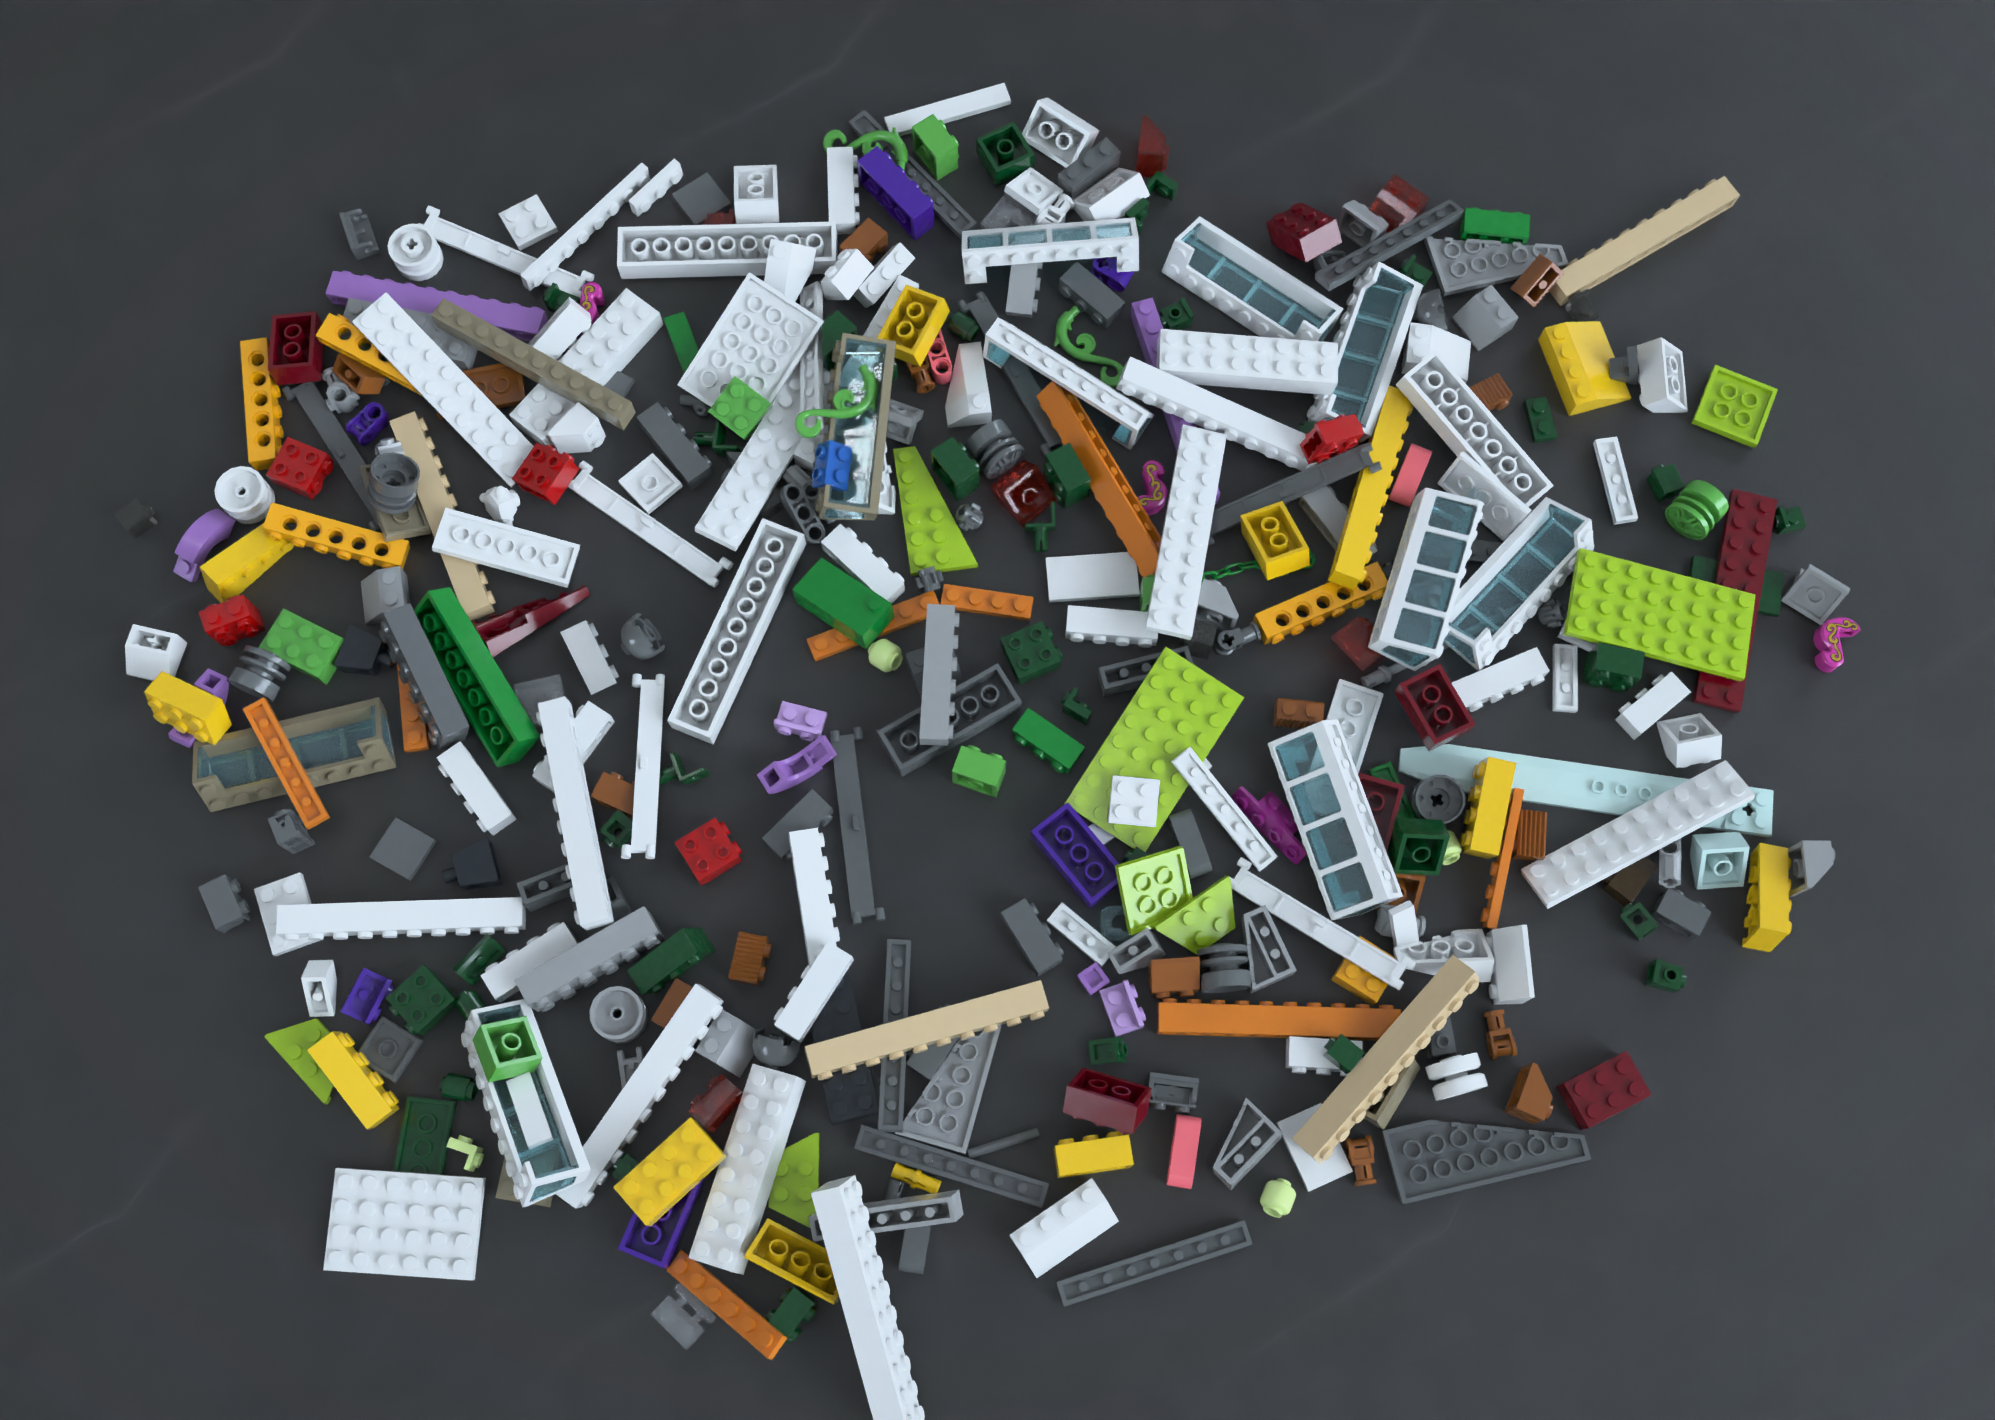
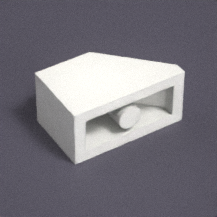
[301,960,337,1017]

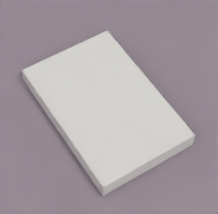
[1276,1103,1353,1192]

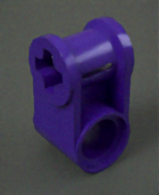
[1090,257,1134,292]
[345,402,390,446]

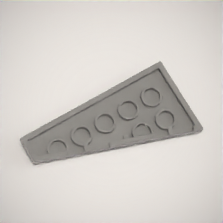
[1424,236,1568,296]
[895,1025,1002,1154]

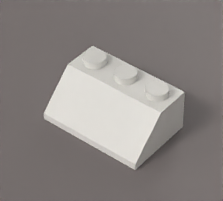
[1022,98,1100,168]
[1073,168,1150,221]
[1637,337,1688,413]
[1485,925,1535,1005]

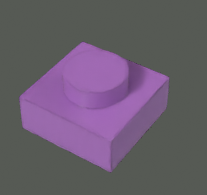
[1076,962,1110,996]

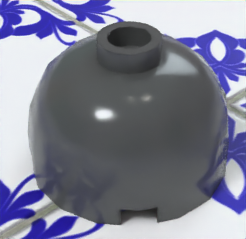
[1413,288,1448,331]
[620,613,665,660]
[752,1028,801,1070]

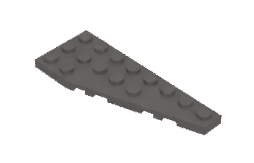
[1380,1120,1591,1205]

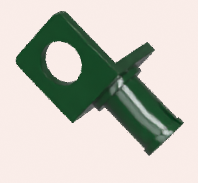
[694,421,741,457]
[1024,501,1055,552]
[659,752,710,786]

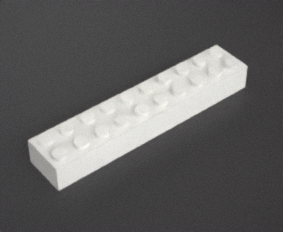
[617,222,838,279]
[667,518,806,745]
[811,1175,925,1420]

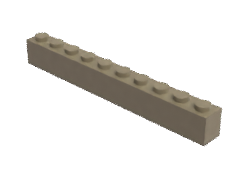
[431,298,636,431]

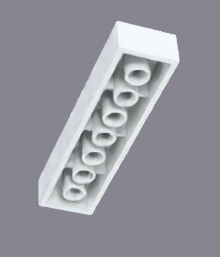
[509,288,664,446]
[1156,329,1338,395]
[1396,350,1554,507]
[688,1064,806,1275]

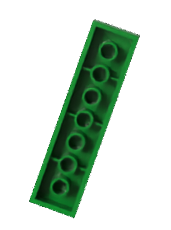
[414,587,540,767]

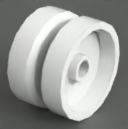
[388,223,444,281]
[215,466,275,524]
[1425,1053,1488,1101]

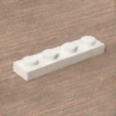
[1593,436,1638,525]

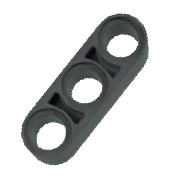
[779,483,825,544]
[1167,808,1212,879]
[898,1225,931,1275]

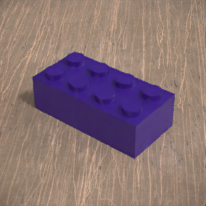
[857,146,934,241]
[1030,802,1119,909]
[618,1175,708,1269]

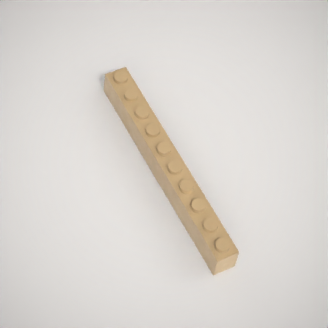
[1548,176,1740,306]
[389,411,496,621]
[1292,955,1480,1164]
[805,980,1049,1080]

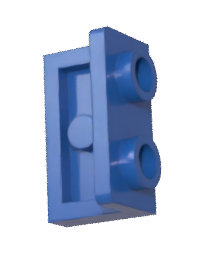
[812,440,852,492]

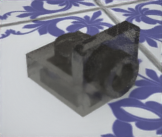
[1565,289,1600,322]

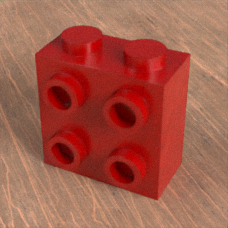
[1300,414,1364,464]
[266,437,334,500]
[512,443,579,505]
[198,595,266,647]
[675,817,743,886]

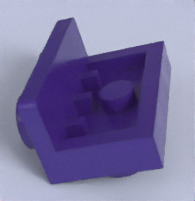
[340,968,393,1025]

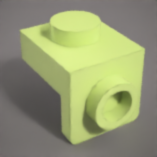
[446,1135,484,1172]

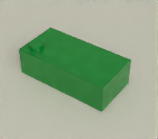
[792,557,895,649]

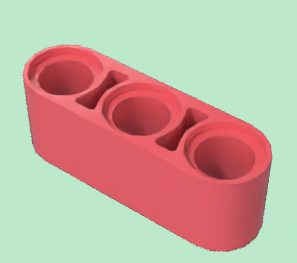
[927,329,952,385]
[1388,443,1432,508]
[1166,1114,1201,1189]

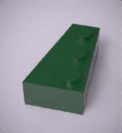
[627,928,716,995]

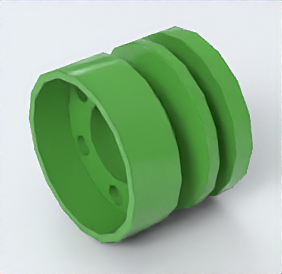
[1665,480,1729,540]

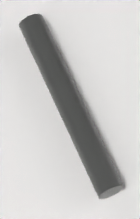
[967,1127,1040,1159]

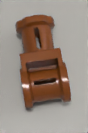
[904,355,936,394]
[1483,1009,1517,1060]
[1344,1135,1377,1186]

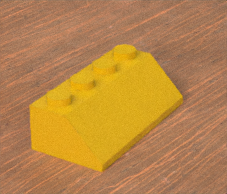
[744,1218,840,1305]

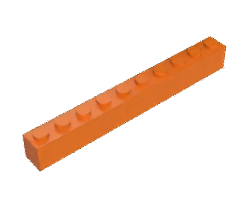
[1036,381,1161,577]
[1157,998,1401,1041]

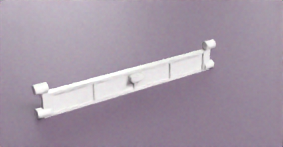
[418,206,594,299]
[568,461,733,588]
[621,673,665,859]
[1229,857,1417,990]

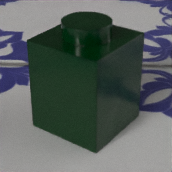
[1646,463,1685,502]
[1323,1034,1365,1074]

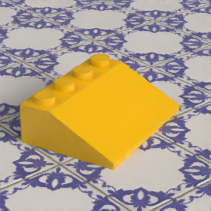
[1538,321,1631,416]

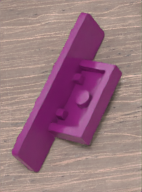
[1231,786,1307,865]

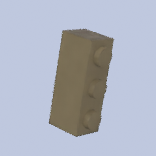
[1364,1059,1421,1130]

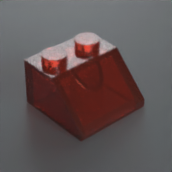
[1136,115,1169,177]
[1369,174,1430,233]
[991,460,1056,527]
[1331,617,1392,671]
[689,1074,743,1133]

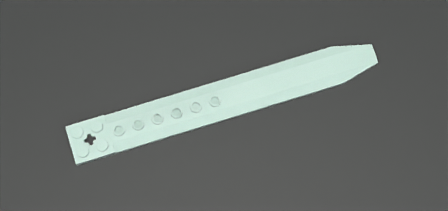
[1398,744,1774,837]

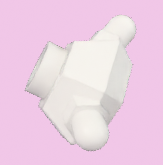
[479,486,520,526]

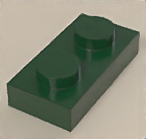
[1523,397,1557,443]
[453,934,506,986]

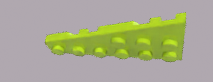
[893,446,978,576]

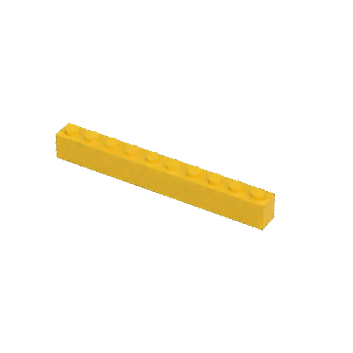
[1328,385,1414,590]

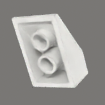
[734,165,779,224]
[1401,322,1471,383]

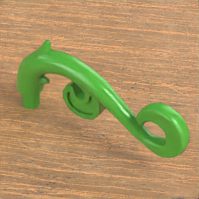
[823,127,908,171]
[1054,306,1124,388]
[795,364,879,439]

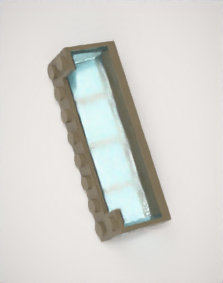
[815,333,896,520]
[192,697,396,812]

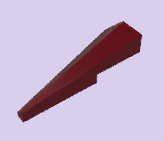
[471,585,590,657]

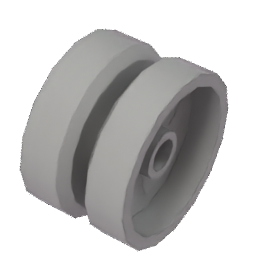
[589,986,648,1044]

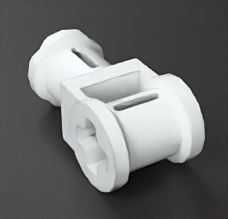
[1035,194,1075,225]

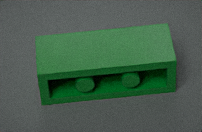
[1459,207,1530,245]
[1012,708,1085,774]

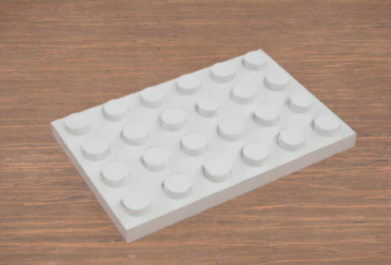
[677,272,824,434]
[323,1168,486,1280]

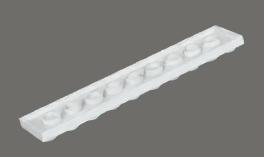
[352,293,534,488]
[695,362,833,552]
[1145,424,1227,640]
[1521,760,1755,909]

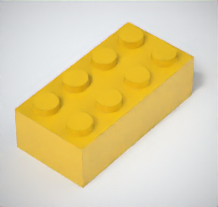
[1459,757,1516,859]
[307,1031,399,1129]
[613,1117,727,1227]

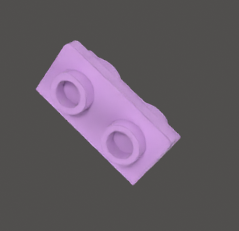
[773,701,827,741]
[1099,980,1146,1037]

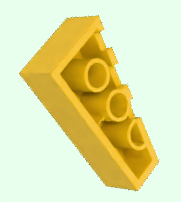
[200,523,294,603]
[1742,843,1792,952]

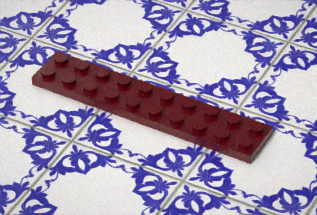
[1692,489,1777,713]

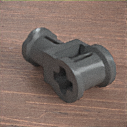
[1214,621,1261,656]

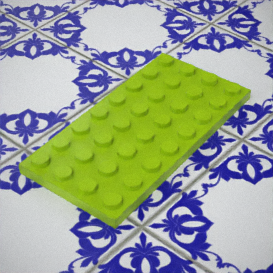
[1564,548,1756,682]
[1064,647,1244,852]

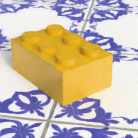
[877,285,950,367]
[1240,501,1310,581]
[144,671,232,746]
[1053,1131,1134,1178]

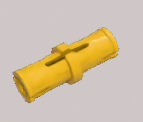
[890,1162,942,1193]

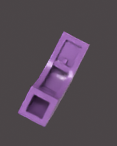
[173,509,236,582]
[168,668,229,748]
[757,735,837,794]

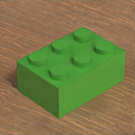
[259,608,344,685]

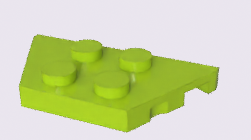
[1152,875,1235,954]
[264,1018,334,1105]
[769,1133,820,1228]

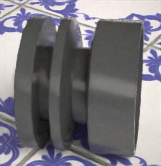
[965,419,1025,479]
[367,452,420,514]
[227,645,292,703]
[1409,775,1465,824]
[1197,943,1252,994]

